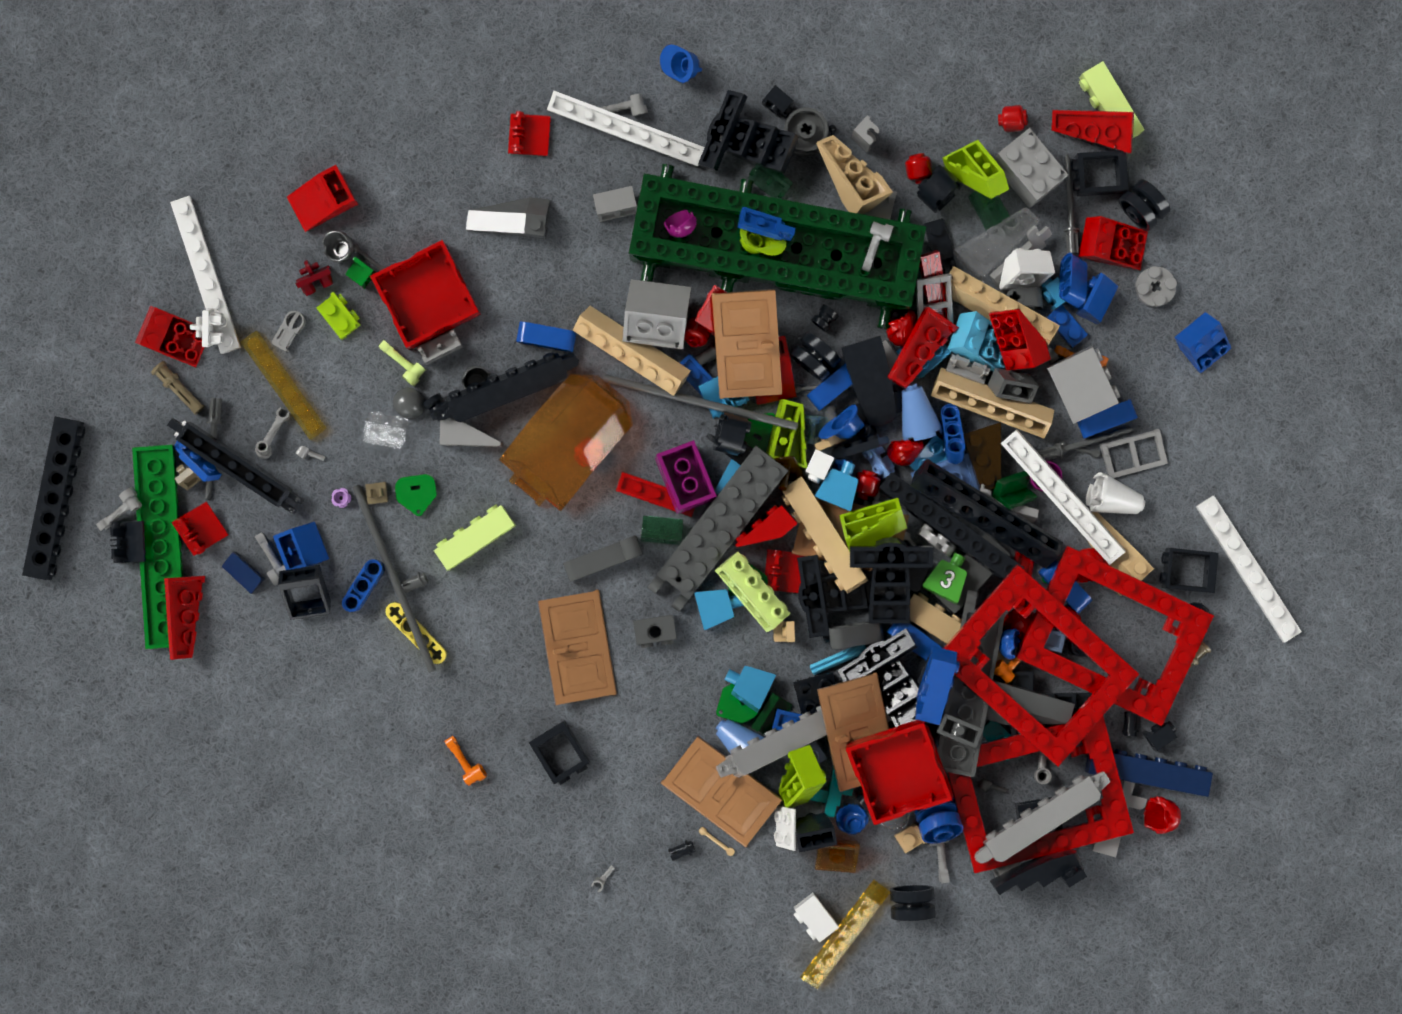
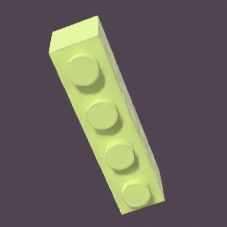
[1079,61,1144,138]
[434,504,516,571]

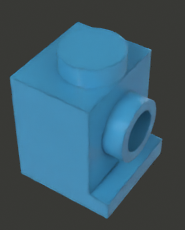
[1041,277,1066,310]

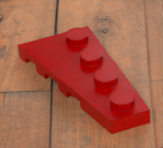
[1051,110,1134,153]
[887,307,959,388]
[164,576,205,660]

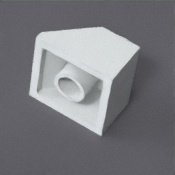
[999,248,1055,290]

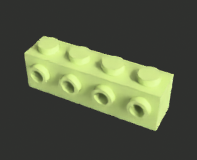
[715,552,790,632]

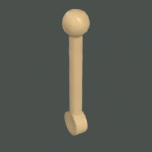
[699,827,734,856]

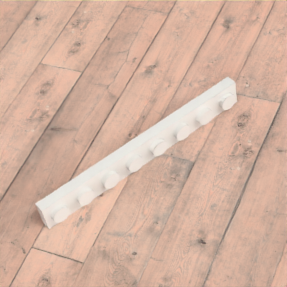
[547,91,705,167]
[170,196,241,354]
[1001,429,1126,565]
[1196,496,1302,643]

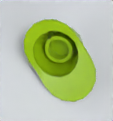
[740,229,786,256]

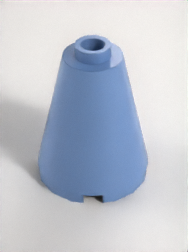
[902,383,943,441]
[716,719,765,754]

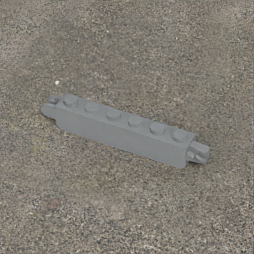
[716,706,827,778]
[974,771,1110,864]

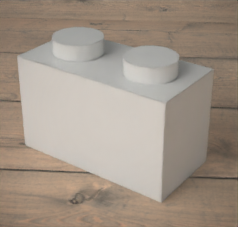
[805,449,835,484]
[794,892,839,942]

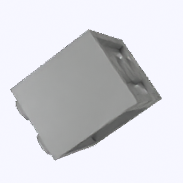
[994,128,1068,209]
[623,279,691,349]
[1047,345,1121,424]

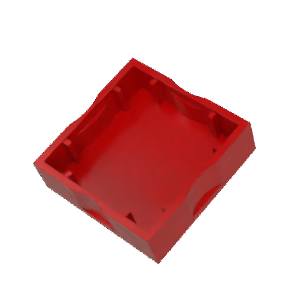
[370,240,481,350]
[845,720,953,825]

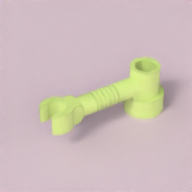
[379,340,426,387]

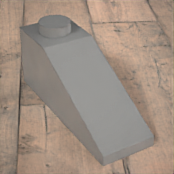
[440,417,502,447]

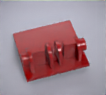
[508,111,551,156]
[171,501,229,556]
[765,549,805,593]

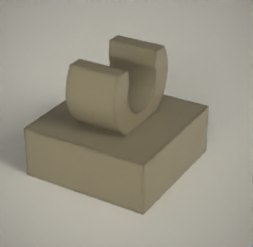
[175,464,202,491]
[365,482,389,505]

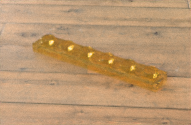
[241,330,327,440]
[800,880,890,989]

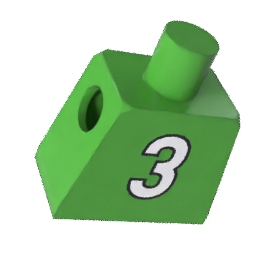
[923,553,968,605]

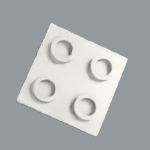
[774,805,796,851]

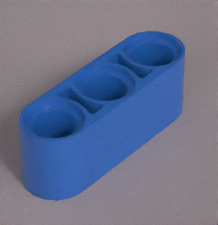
[1059,253,1088,308]
[516,322,577,352]
[806,363,852,411]
[1077,399,1138,439]
[940,404,965,464]
[342,559,385,612]
[1038,560,1093,614]
[887,623,943,661]

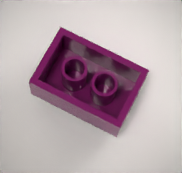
[655,440,716,514]

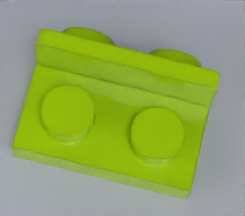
[316,292,361,340]

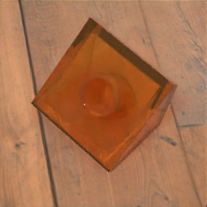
[815,839,860,873]

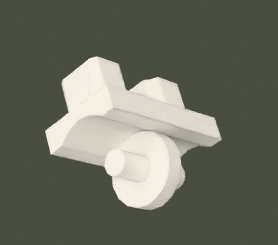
[190,308,224,347]

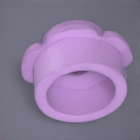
[331,488,351,508]

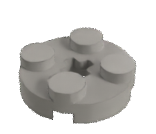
[1135,266,1177,307]
[917,524,956,557]

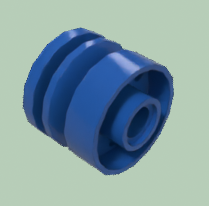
[914,796,964,844]

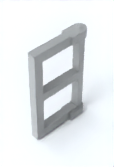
[916,274,954,334]
[1100,429,1168,478]

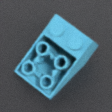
[947,311,1006,372]

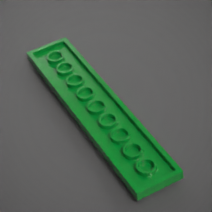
[132,445,183,649]

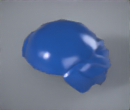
[999,629,1021,660]
[836,803,869,835]

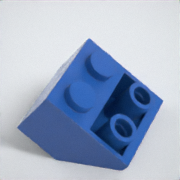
[1075,273,1118,324]
[1175,312,1231,374]
[273,522,330,570]

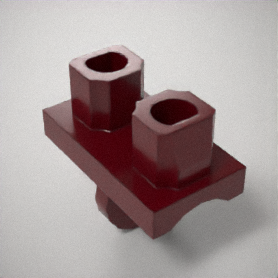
[295,260,333,296]

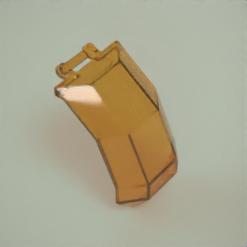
[499,374,633,511]

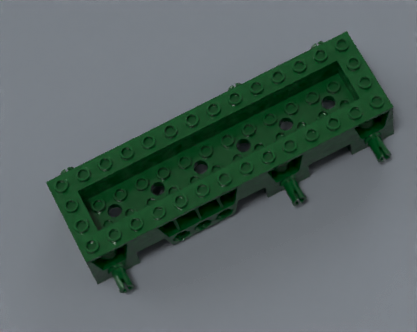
[628,164,926,330]

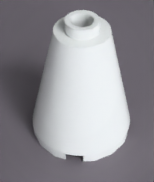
[1086,472,1145,514]

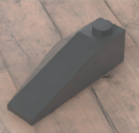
[466,197,550,240]
[986,680,1075,725]

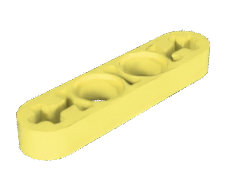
[385,602,447,664]

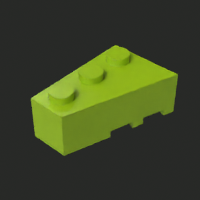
[942,140,1009,199]
[766,399,807,468]
[839,498,907,552]
[778,745,826,808]

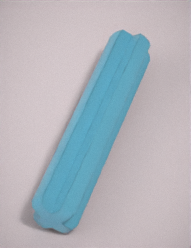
[810,645,866,675]

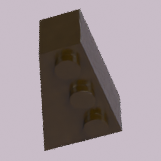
[963,422,1001,490]

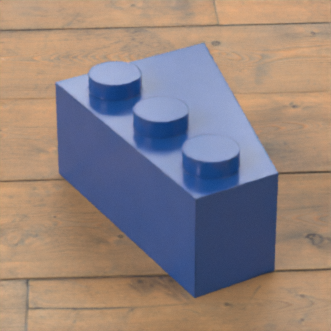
[915,646,960,725]

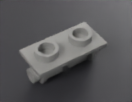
[946,354,990,385]

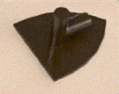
[774,456,806,491]

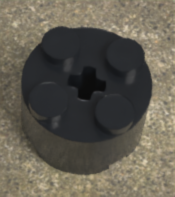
[917,165,963,213]
[713,411,752,456]

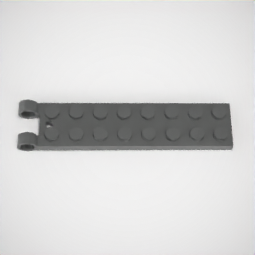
[647,445,788,612]
[937,590,1006,777]

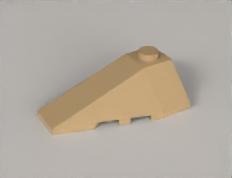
[816,135,893,214]
[1087,512,1154,596]

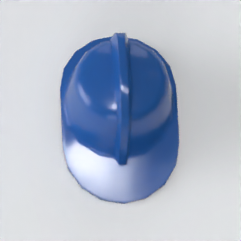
[660,44,702,83]
[819,405,864,439]

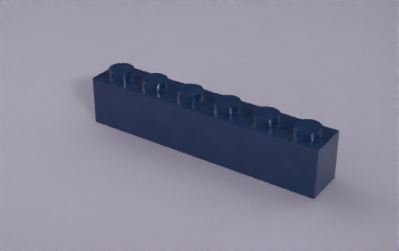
[1085,749,1213,797]

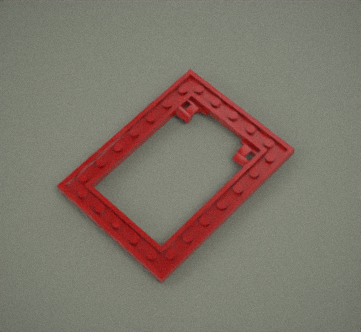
[1015,546,1214,726]
[943,565,1139,767]
[948,716,1134,873]

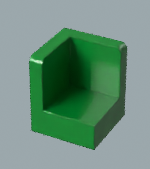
[346,256,376,289]

